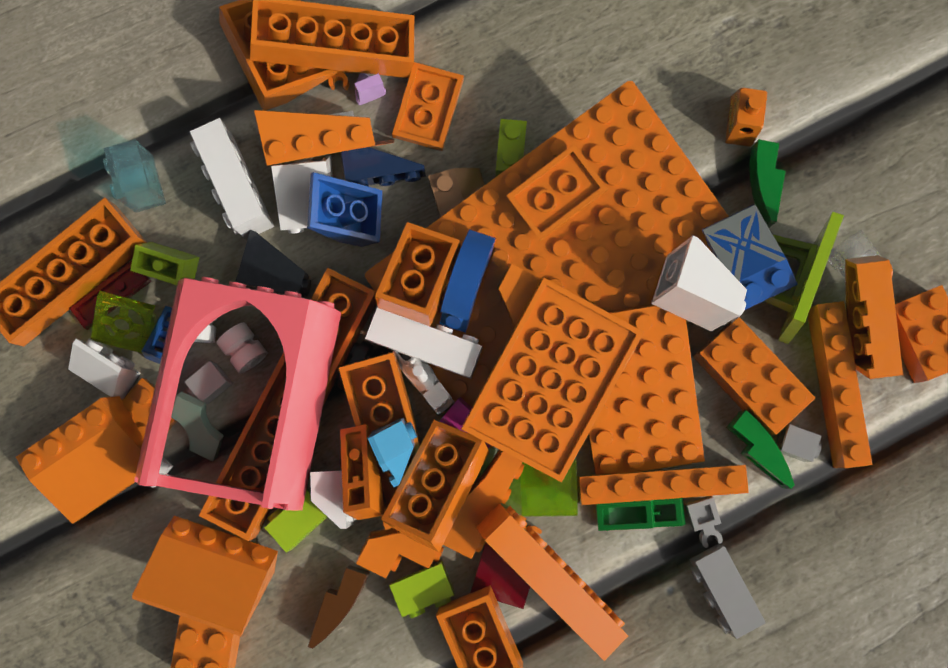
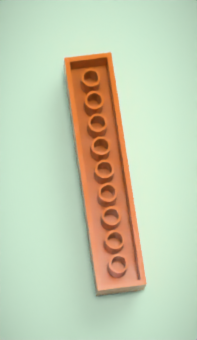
[199,268,376,541]

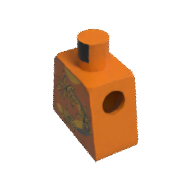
[725,88,767,147]

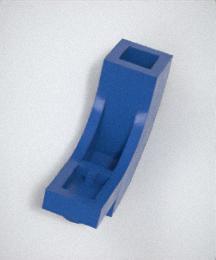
[440,229,496,333]

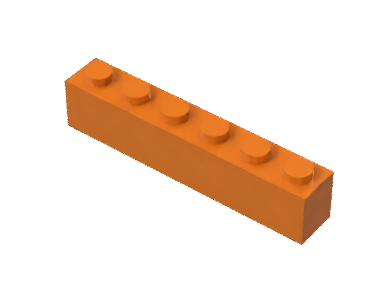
[808,301,873,468]
[576,465,749,505]

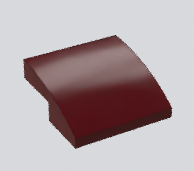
[470,542,530,609]

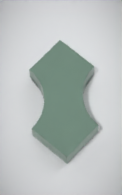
[171,391,224,461]

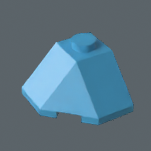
[367,417,417,487]

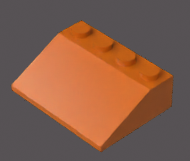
[219,0,337,110]
[16,396,144,523]
[132,515,278,637]

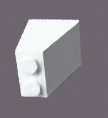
[271,155,333,234]
[651,236,747,331]

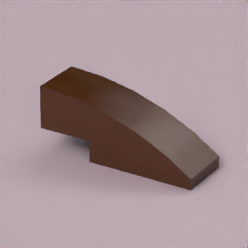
[308,565,370,649]

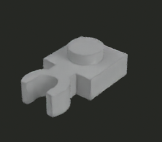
[685,496,723,548]

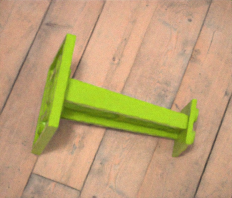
[765,212,844,344]

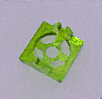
[91,291,156,354]

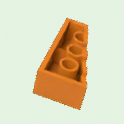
[254,110,375,166]
[845,255,903,379]

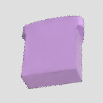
[354,73,386,105]

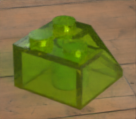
[520,459,578,516]

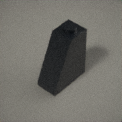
[235,230,311,298]

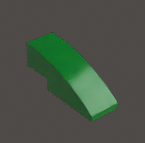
[750,139,786,228]
[726,410,795,489]
[596,498,686,531]

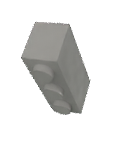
[689,544,766,639]

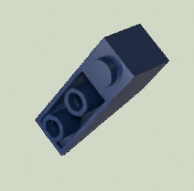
[341,147,426,187]

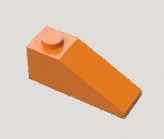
[340,424,384,520]

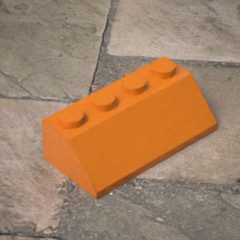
[381,420,489,552]

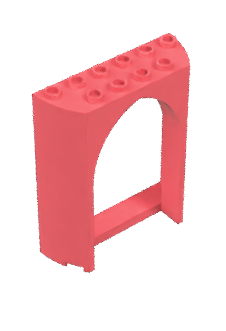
[134,277,341,510]

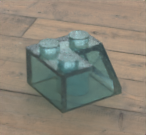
[103,139,166,213]

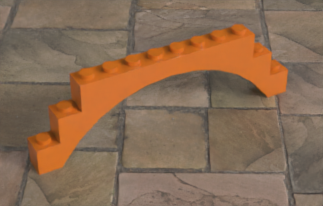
[356,264,541,578]

